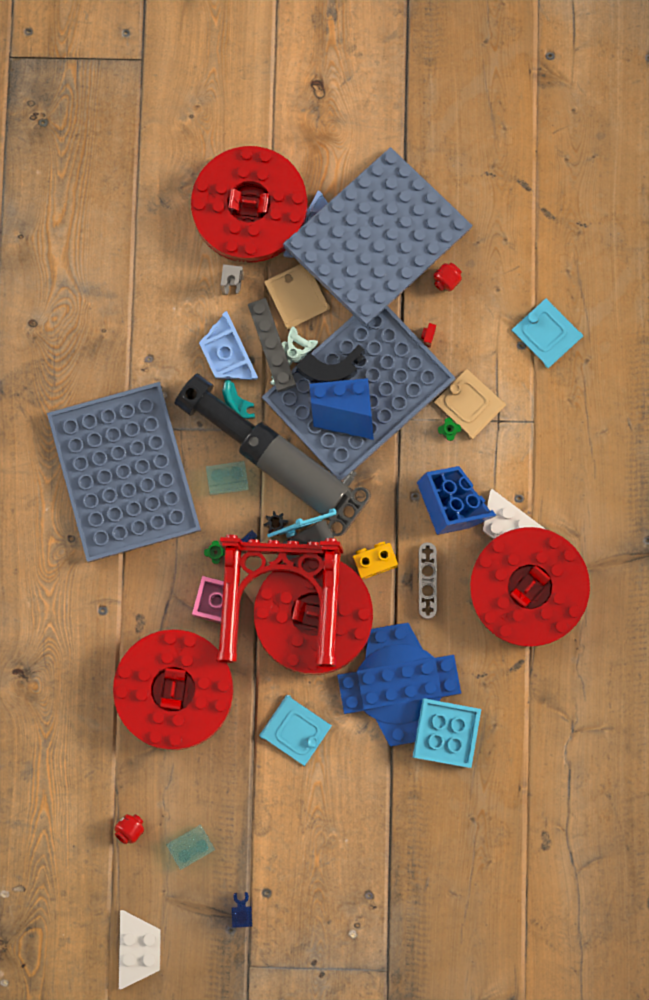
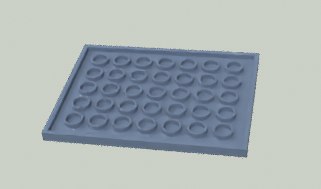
[283,147,473,326]
[262,306,456,481]
[47,382,201,563]

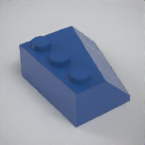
[309,378,374,441]
[417,466,496,535]

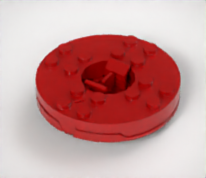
[191,146,308,263]
[470,527,590,647]
[254,556,373,675]
[113,629,234,750]

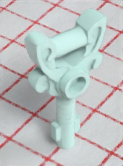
[270,327,318,386]

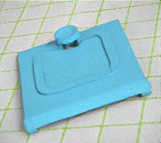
[512,299,583,368]
[267,508,337,538]
[259,695,332,766]

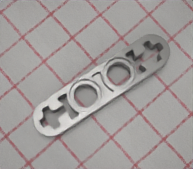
[419,542,437,620]

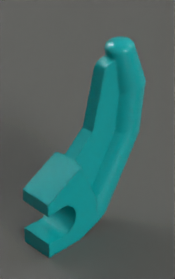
[222,379,255,419]

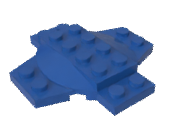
[337,623,461,747]

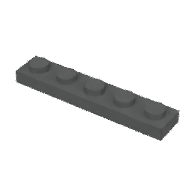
[248,298,297,393]

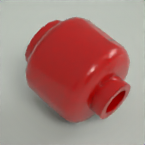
[433,263,462,292]
[115,814,144,844]

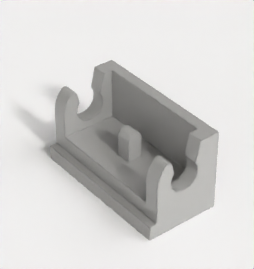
[221,264,244,295]

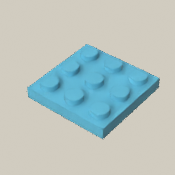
[412,698,481,768]

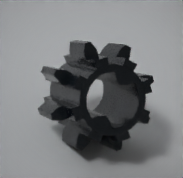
[264,511,288,536]

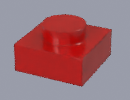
[421,323,436,347]

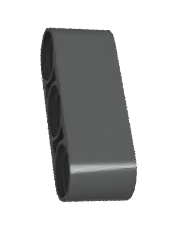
[282,520,334,560]

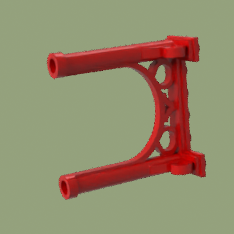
[216,535,343,667]

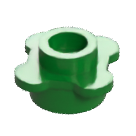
[438,418,461,441]
[204,541,225,564]

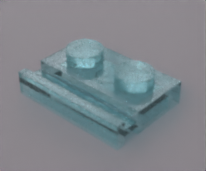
[206,461,249,495]
[166,825,215,870]

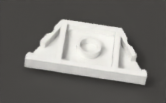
[483,489,545,540]
[119,910,161,989]

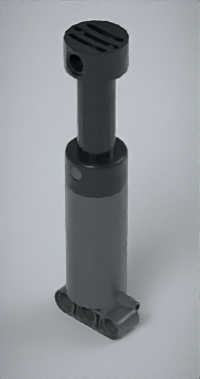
[174,373,371,536]

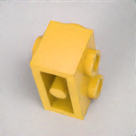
[353,541,398,580]

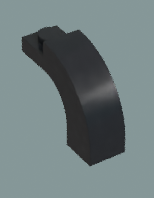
[296,344,365,383]

